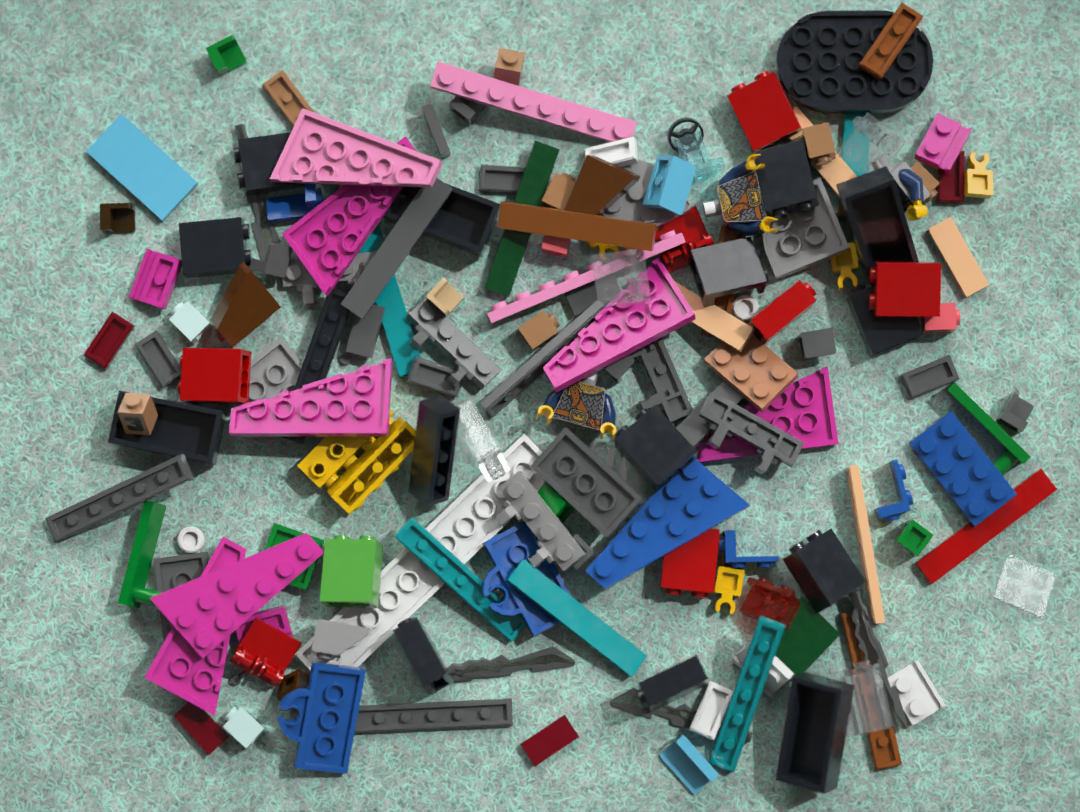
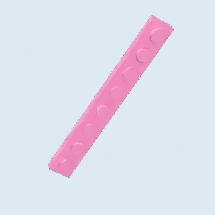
[430,61,637,143]
[487,230,686,323]

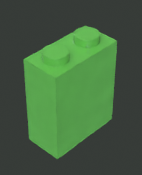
[320,535,383,608]

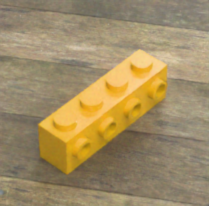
[297,409,395,489]
[327,416,416,515]

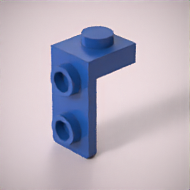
[266,183,323,222]
[874,459,913,523]
[719,530,779,568]

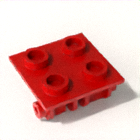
[654,206,714,273]
[229,617,302,687]

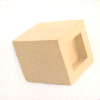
[426,277,464,318]

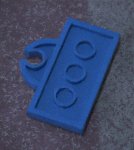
[481,521,571,637]
[276,662,366,774]

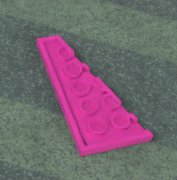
[282,137,417,296]
[543,256,696,393]
[229,358,393,437]
[695,366,839,463]
[150,533,324,658]
[144,537,246,716]

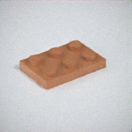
[704,334,798,412]

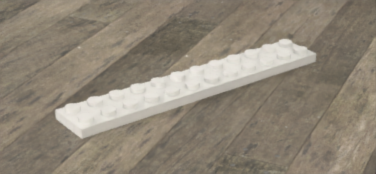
[295,434,546,670]

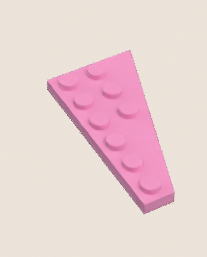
[270,108,443,187]

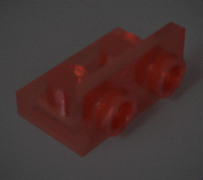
[740,577,801,631]

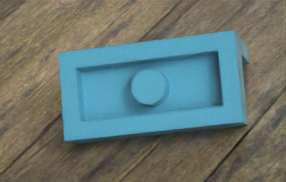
[643,155,696,215]
[660,734,719,794]

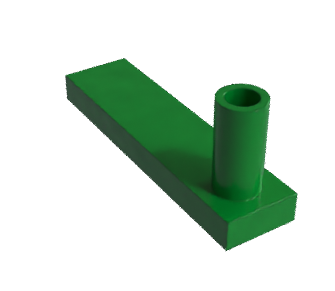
[946,382,1031,476]
[118,501,166,608]

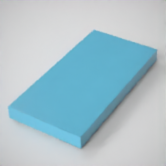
[86,113,198,222]

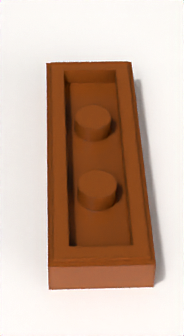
[859,3,924,81]

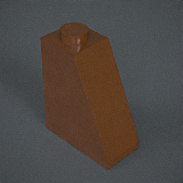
[564,155,640,216]
[210,262,281,347]

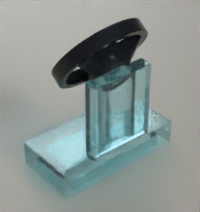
[667,118,726,182]

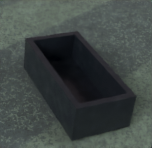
[836,166,919,287]
[383,183,500,257]
[108,390,227,465]
[775,672,855,794]

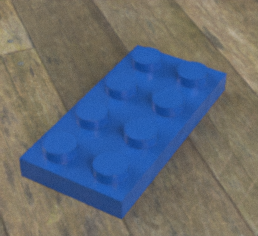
[910,411,1017,527]

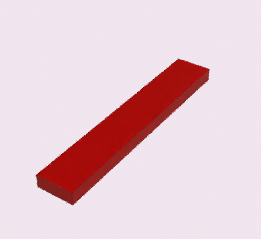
[915,468,1058,584]

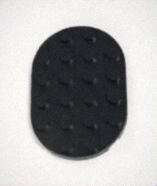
[776,10,933,113]

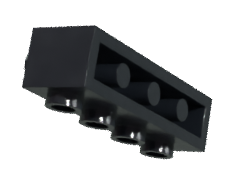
[408,395,460,507]

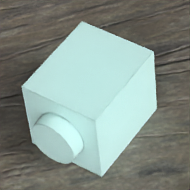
[169,301,213,344]
[223,706,267,748]

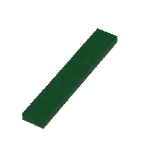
[484,140,560,297]

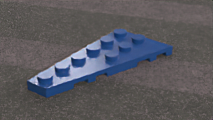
[585,460,750,590]

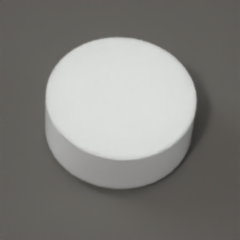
[732,295,759,322]
[177,526,205,553]

